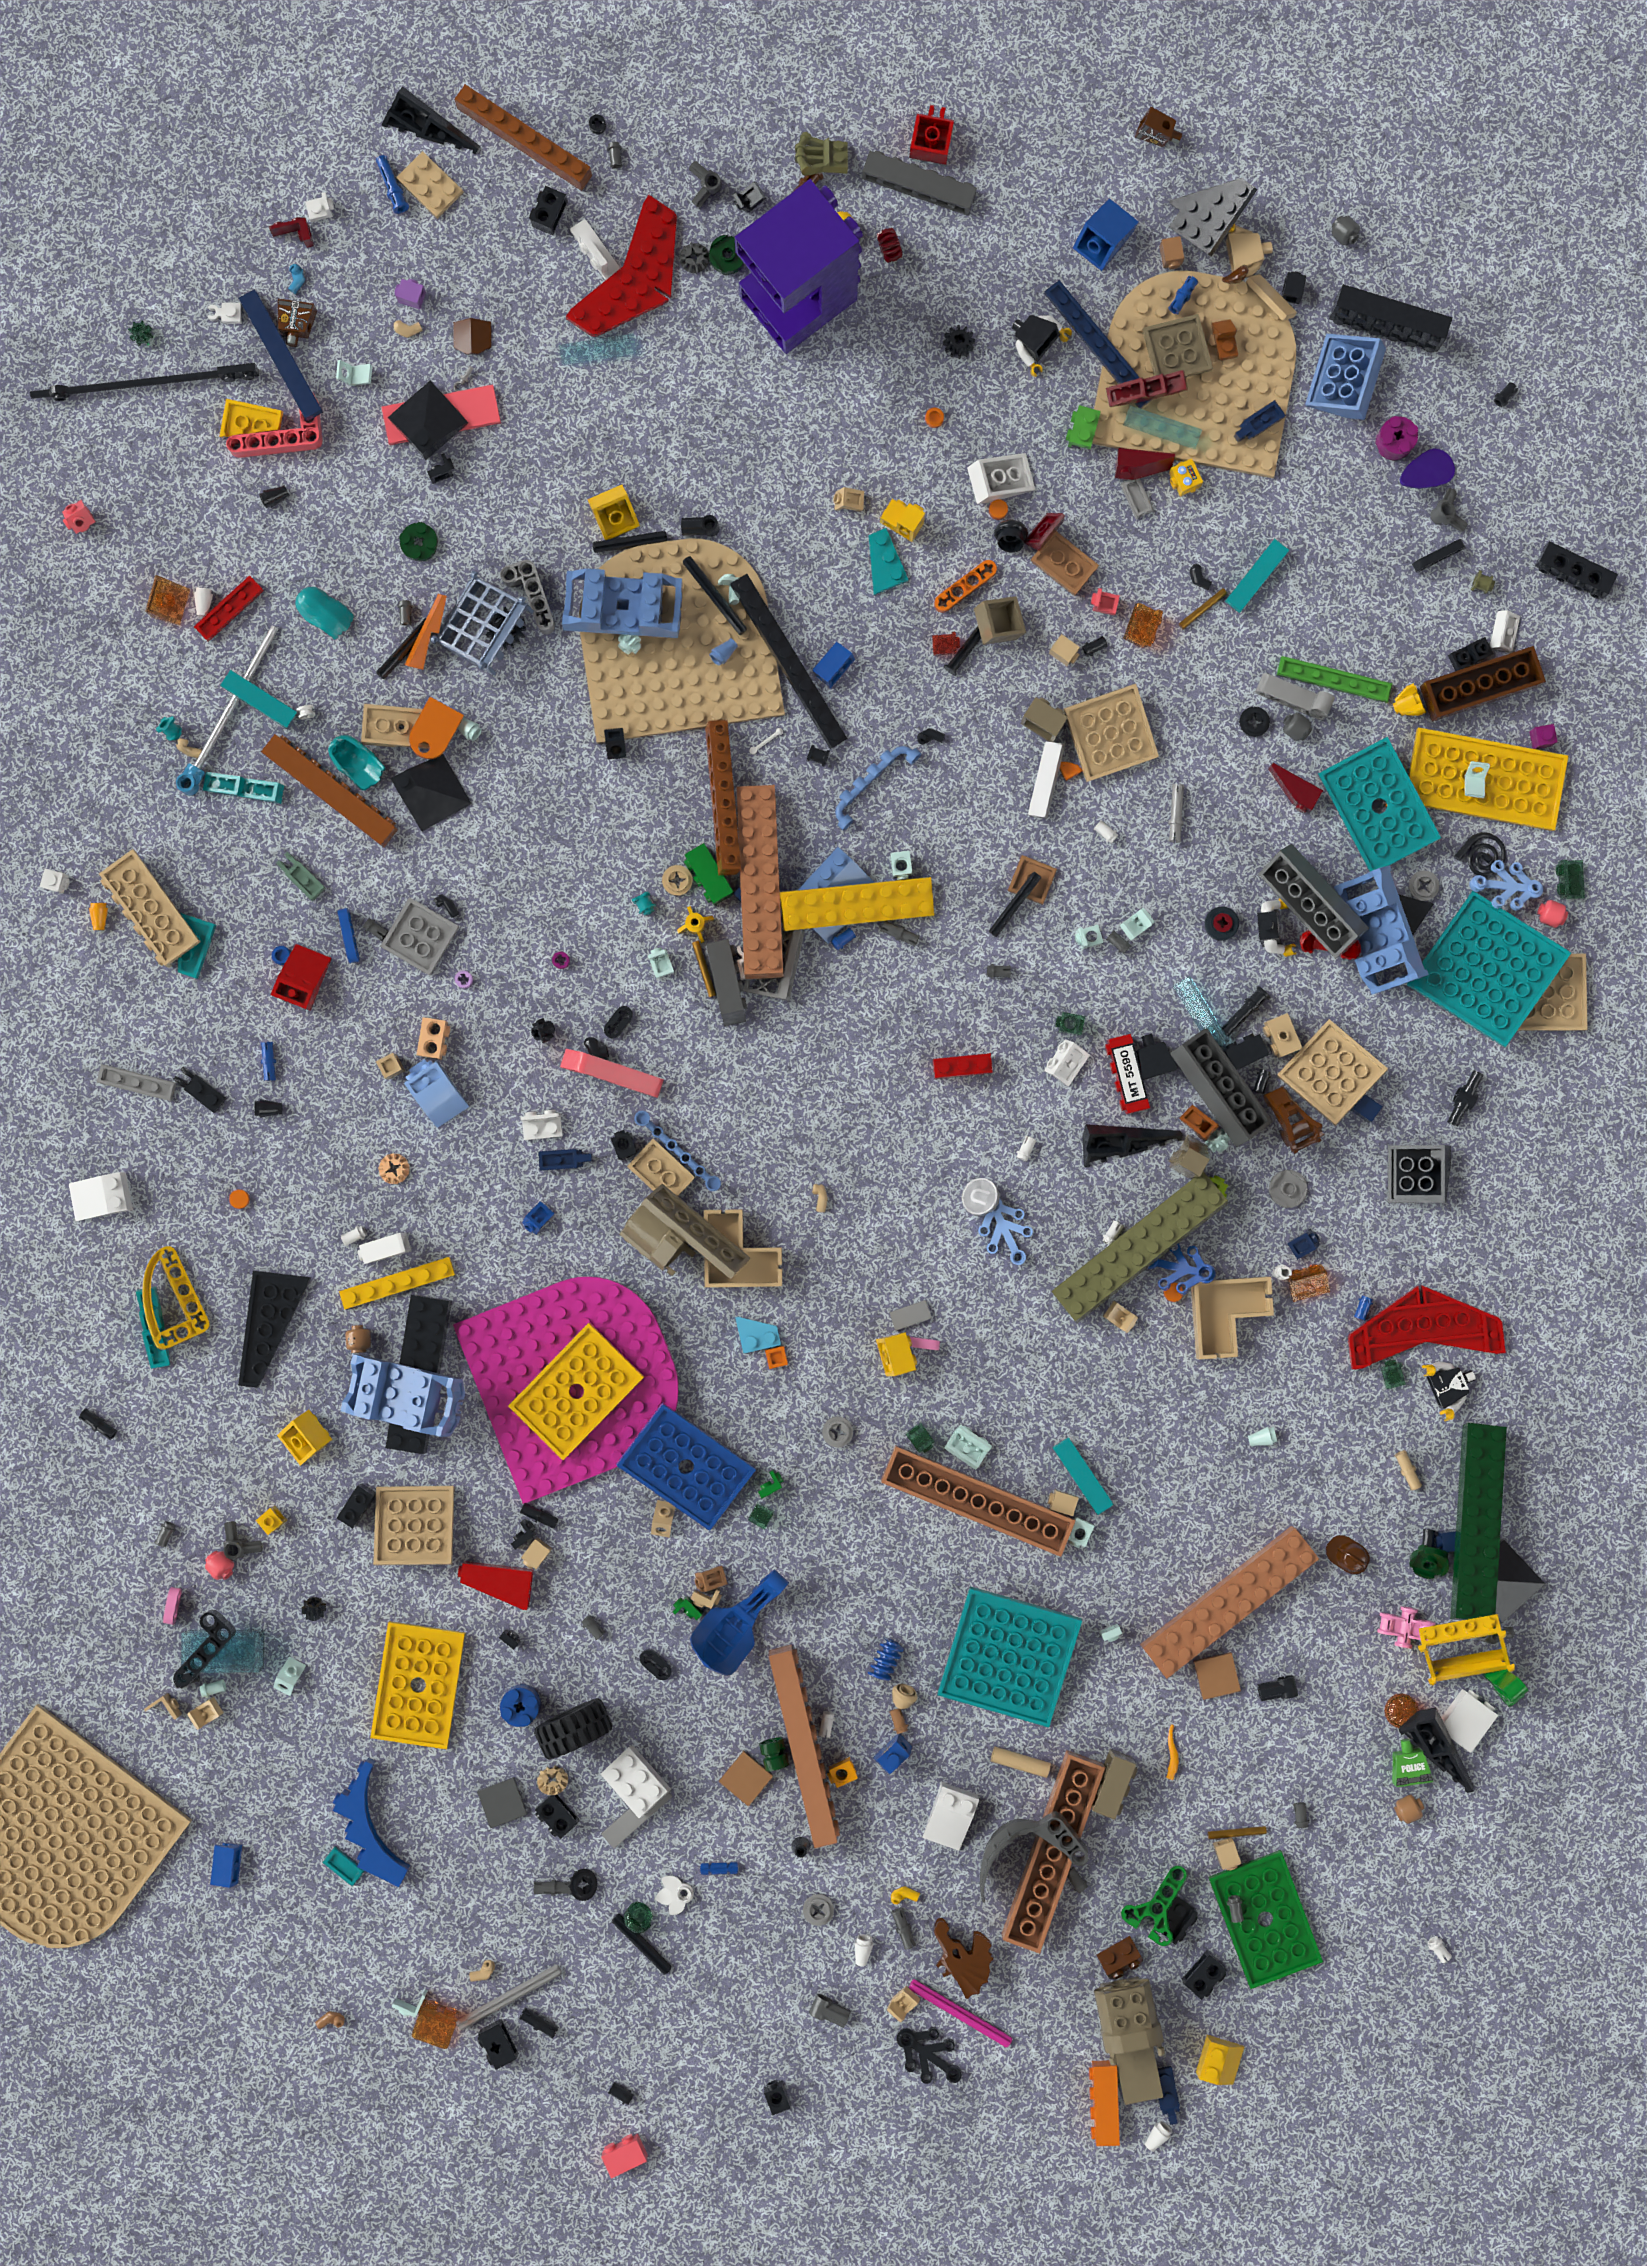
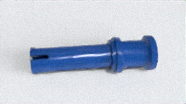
[376,155,409,214]

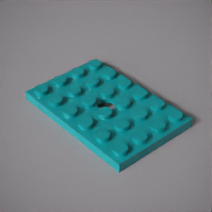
[1318,737,1441,872]

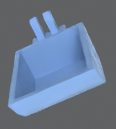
[404,1059,469,1128]

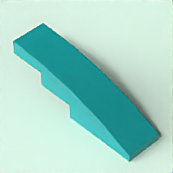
[136,1286,170,1369]

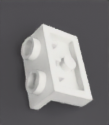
[1045,1039,1090,1086]
[521,1110,563,1140]

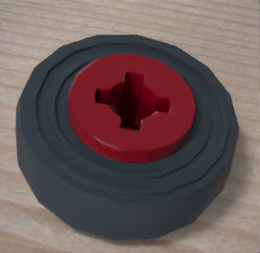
[1204,906,1239,941]

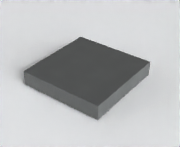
[477,1777,528,1829]

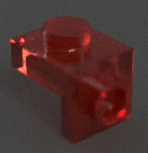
[932,631,960,656]

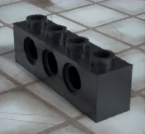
[1535,541,1618,599]

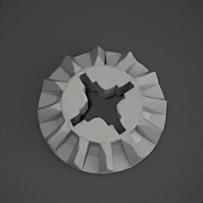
[1408,870,1439,901]
[822,1417,853,1448]
[803,1893,834,1926]

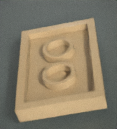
[396,151,464,219]
[627,1139,695,1196]

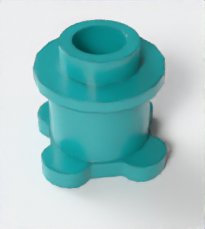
[156,716,182,741]
[632,891,656,916]

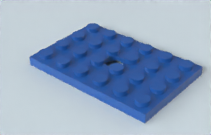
[616,1402,756,1531]

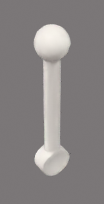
[750,728,783,755]

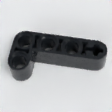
[173,1610,236,1687]

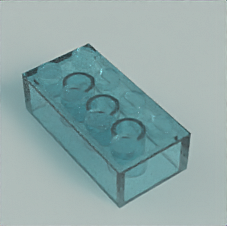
[181,1630,264,1673]

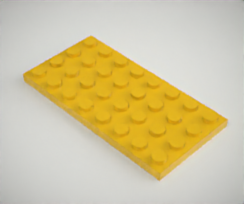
[1408,727,1568,831]

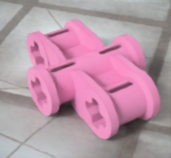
[1377,1606,1436,1649]

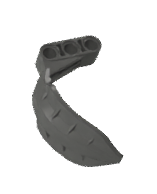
[980,1811,1088,1903]

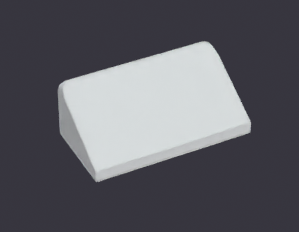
[1490,610,1520,653]

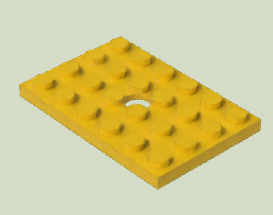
[508,1322,644,1460]
[370,1621,466,1750]

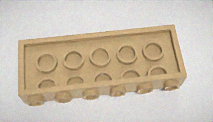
[99,849,200,968]

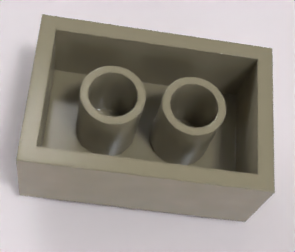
[1091,1748,1137,1820]

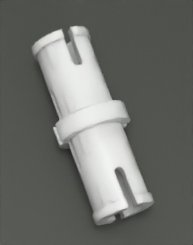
[1272,1265,1292,1280]

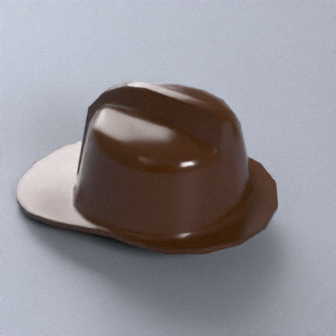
[1326,1535,1370,1574]

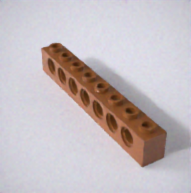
[705,720,741,875]

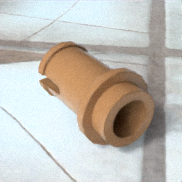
[889,1708,908,1734]

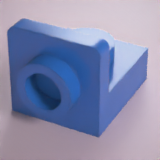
[522,1201,555,1235]

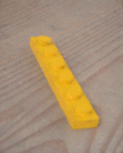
[339,1257,455,1310]

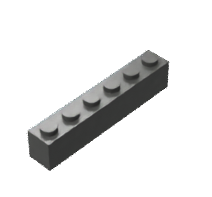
[862,150,977,216]

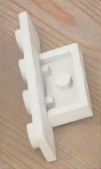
[570,219,620,280]

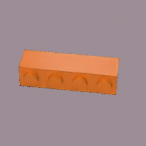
[1089,2060,1120,2146]

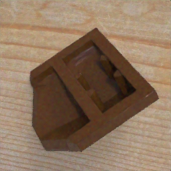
[453,318,492,354]

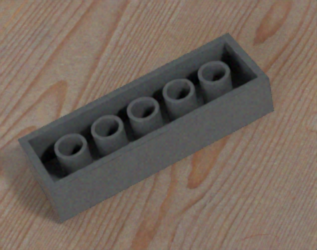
[1258,843,1369,959]
[1170,1028,1273,1148]

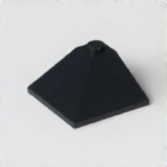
[388,380,468,460]
[391,754,472,832]
[1388,1145,1451,1203]
[1496,1540,1545,1623]

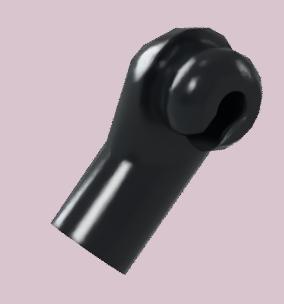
[1189,564,1212,590]
[917,728,945,745]
[434,894,460,918]

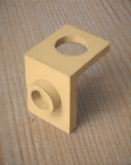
[651,1500,675,1538]
[144,1693,182,1720]

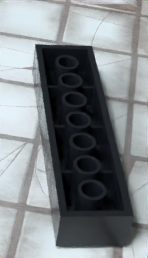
[385,1294,452,1454]

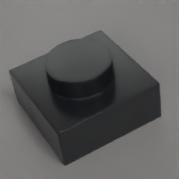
[499,1629,520,1650]

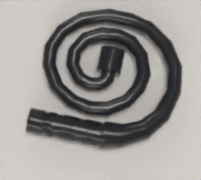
[1454,832,1506,877]

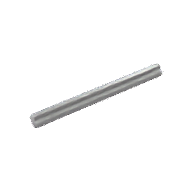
[457,1965,562,2030]

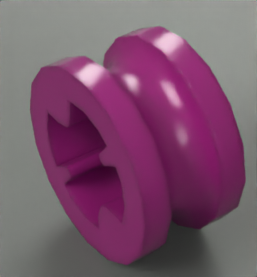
[552,951,570,969]

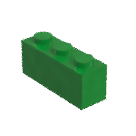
[684,843,734,906]

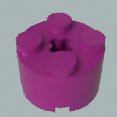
[1375,416,1418,461]

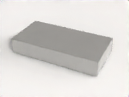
[1120,479,1154,519]
[889,1300,932,1331]

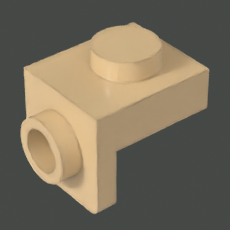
[1103,1301,1138,1333]
[690,1588,722,1609]
[188,1697,223,1730]
[887,1986,920,2022]

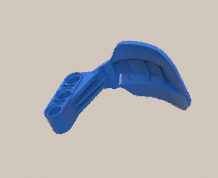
[690,1569,789,1676]

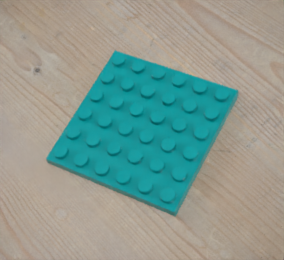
[1407,891,1571,1048]
[937,1586,1082,1727]

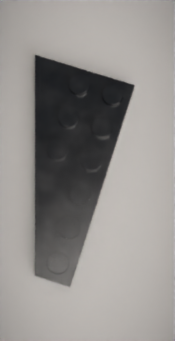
[238,1270,312,1388]

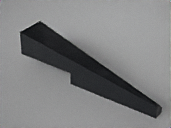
[382,86,480,154]
[1082,1124,1183,1167]
[1399,1707,1474,1793]

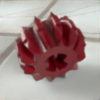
[877,227,903,263]

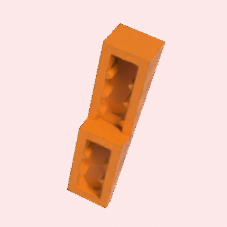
[405,593,447,670]

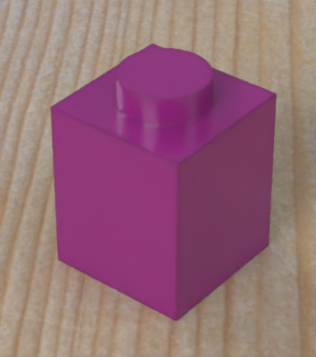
[1529,724,1558,749]

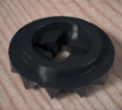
[1239,706,1270,737]
[568,1869,597,1901]

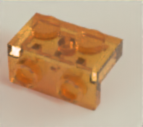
[1123,603,1163,648]

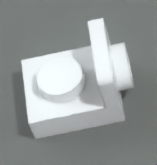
[305,192,334,222]
[39,869,70,893]

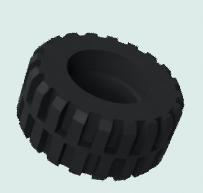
[534,1698,613,1760]

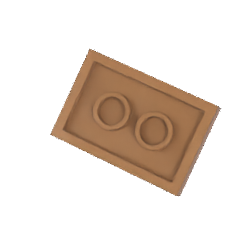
[1031,531,1099,596]

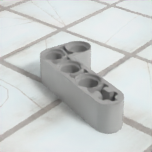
[500,560,555,635]
[1255,673,1335,720]

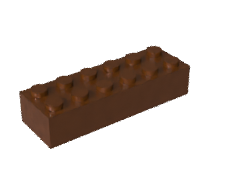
[1420,646,1546,722]

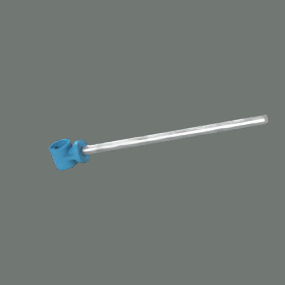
[176,626,278,796]

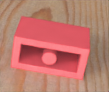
[601,2134,648,2179]

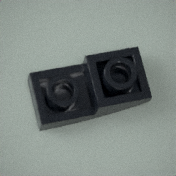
[1448,637,1494,671]

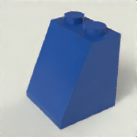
[1073,198,1139,271]

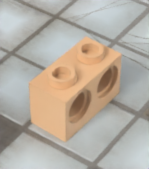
[416,1017,450,1060]

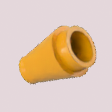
[89,903,108,930]

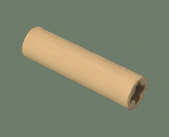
[990,1746,1051,1778]

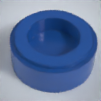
[272,946,291,965]

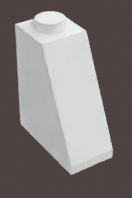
[358,1233,411,1264]

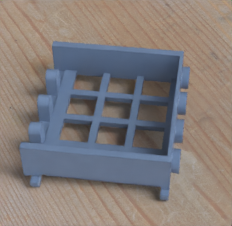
[431,571,534,676]

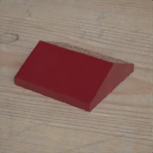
[1024,513,1065,551]

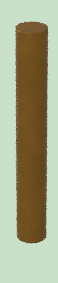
[1179,588,1227,629]
[692,941,716,997]
[1207,1826,1267,1839]

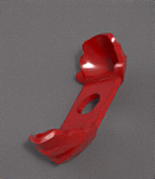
[1300,930,1361,960]

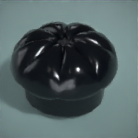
[994,519,1028,553]

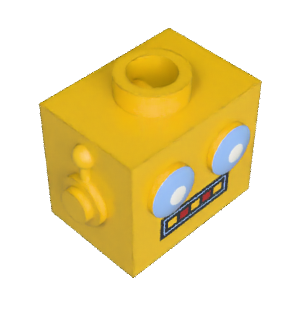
[1169,458,1203,497]

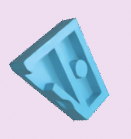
[735,1317,781,1353]

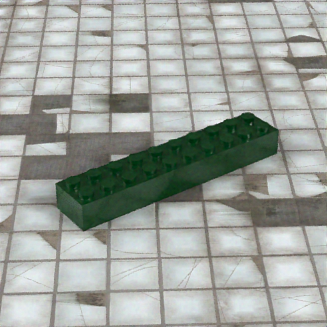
[1450,1422,1507,1620]

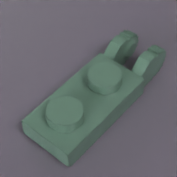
[276,852,326,902]

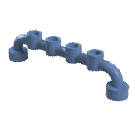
[835,746,922,831]
[634,1111,721,1191]

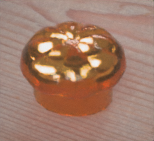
[1384,1693,1419,1729]

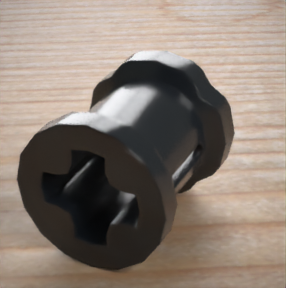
[806,745,830,767]

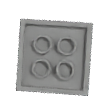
[380,897,459,976]

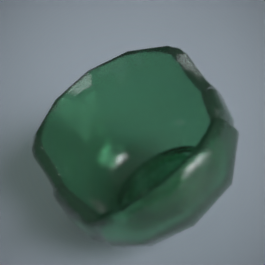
[624,1901,654,1934]

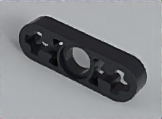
[1412,539,1466,573]

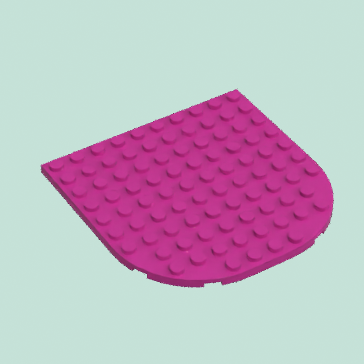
[453,1277,679,1504]

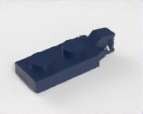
[1234,400,1286,442]
[538,1149,593,1171]
[1157,2066,1180,2125]

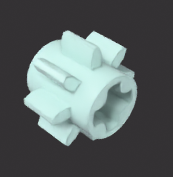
[618,634,641,655]
[1205,1129,1230,1153]

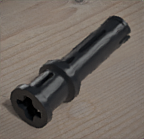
[1220,986,1271,1037]

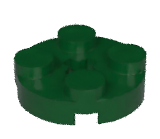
[709,235,744,275]
[399,522,438,561]
[1409,1545,1449,1579]

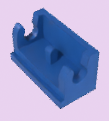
[812,641,855,688]
[210,1843,242,1888]

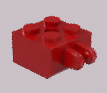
[909,105,954,165]

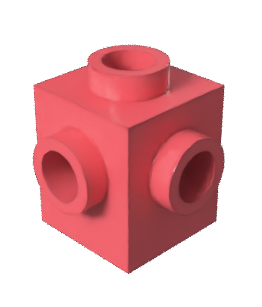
[62,500,95,534]

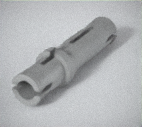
[1168,784,1184,843]

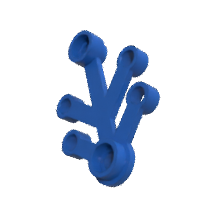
[1148,1243,1216,1295]

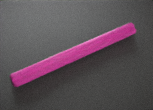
[909,1979,1012,2048]

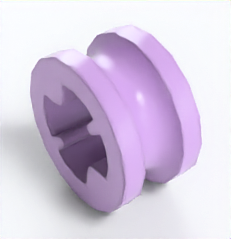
[455,971,473,989]

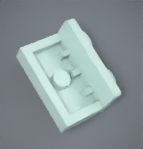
[944,1425,992,1470]

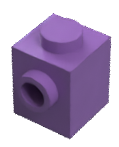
[395,279,426,310]

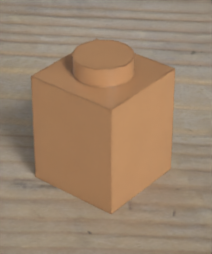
[1159,236,1184,269]

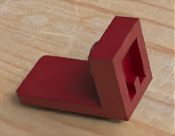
[269,217,314,248]

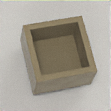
[974,596,1026,645]
[1020,697,1068,742]

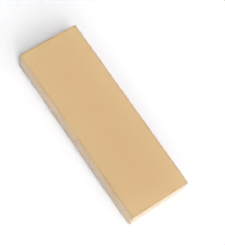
[1246,274,1297,321]

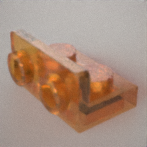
[1286,1264,1330,1302]

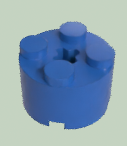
[500,1684,541,1727]

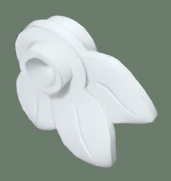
[655,1876,694,1915]

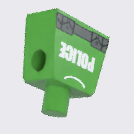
[1392,1739,1433,1787]

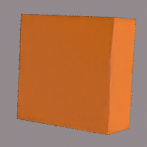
[765,1346,788,1369]

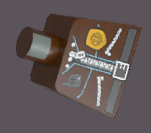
[1135,107,1183,147]
[278,299,317,347]

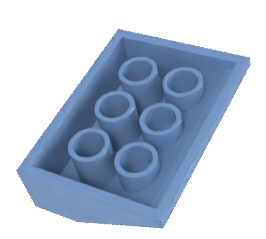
[1305,334,1386,420]
[798,847,875,944]

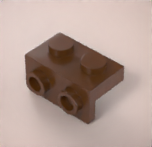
[1096,1936,1144,1980]

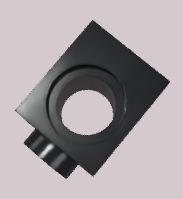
[1281,271,1306,304]
[604,728,627,760]
[611,1130,638,1160]
[764,2080,791,2116]

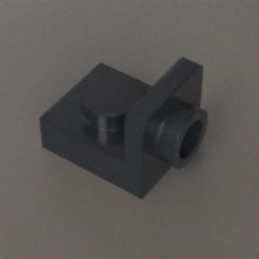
[427,453,455,484]
[511,1519,536,1550]

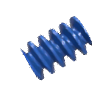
[867,1637,904,1681]

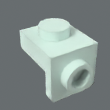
[718,574,740,605]
[1119,908,1154,940]
[648,947,674,979]

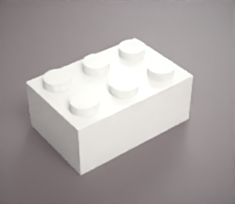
[601,1746,671,1818]

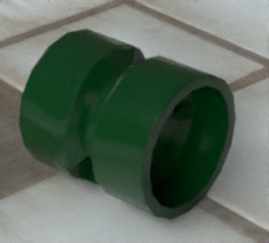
[759,1737,790,1771]

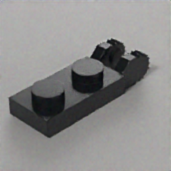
[173,1066,227,1113]

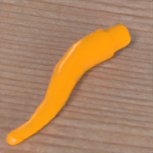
[1166,1725,1179,1780]

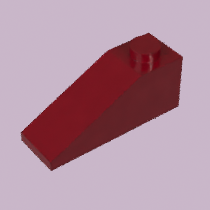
[1115,448,1175,480]
[1268,763,1323,813]

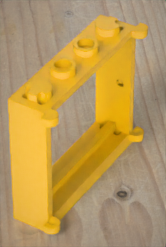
[1418,1614,1515,1685]

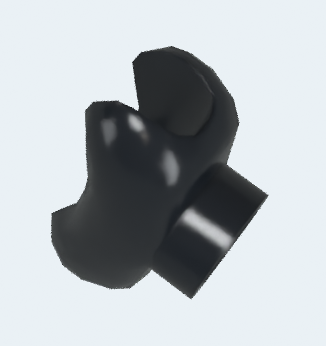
[584,1037,609,1060]

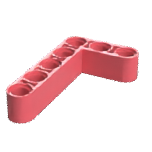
[226,392,323,458]
[560,1049,664,1098]

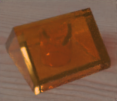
[145,575,190,625]

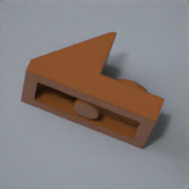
[1211,319,1238,361]
[1179,1105,1219,1140]

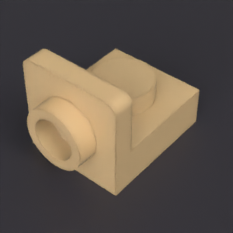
[833,487,864,512]

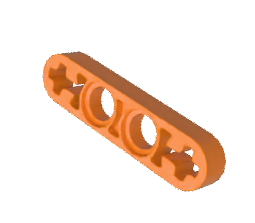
[934,560,997,613]

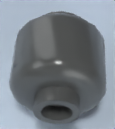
[1331,216,1360,245]
[1283,712,1312,741]

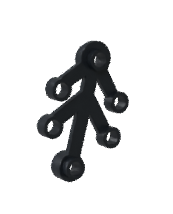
[896,2027,962,2084]

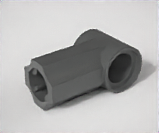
[809,1994,851,2028]

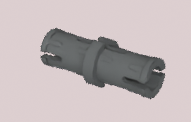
[880,920,920,947]
[533,1880,571,1896]
[891,1907,916,1950]

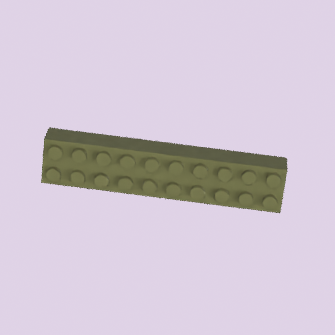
[1051,1171,1228,1323]

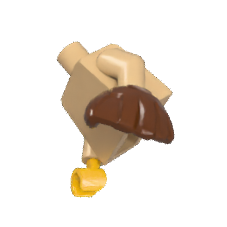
[1222,223,1273,284]

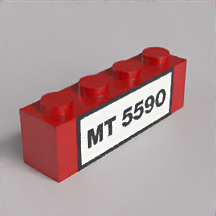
[1105,1034,1150,1114]

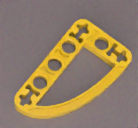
[142,1246,209,1350]

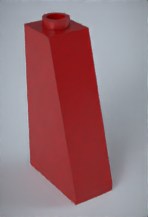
[458,1561,534,1610]

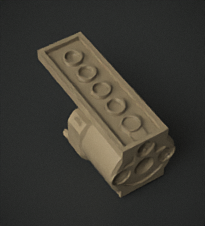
[619,1184,750,1279]
[1094,1976,1165,2105]

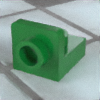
[758,1470,784,1499]
[672,1596,703,1620]

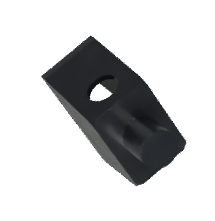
[1136,1033,1178,1080]

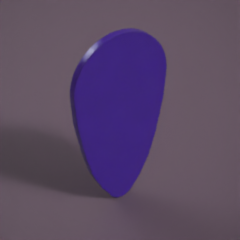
[1399,448,1455,489]

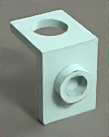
[336,360,372,386]
[1464,761,1490,798]
[1075,925,1103,949]
[274,1657,306,1696]
[392,1990,428,2018]

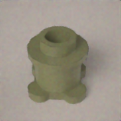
[1471,570,1495,594]

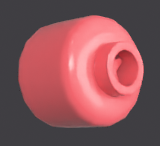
[1537,900,1568,928]
[205,1551,234,1580]

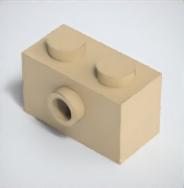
[1263,1013,1302,1058]

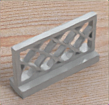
[743,921,805,1002]

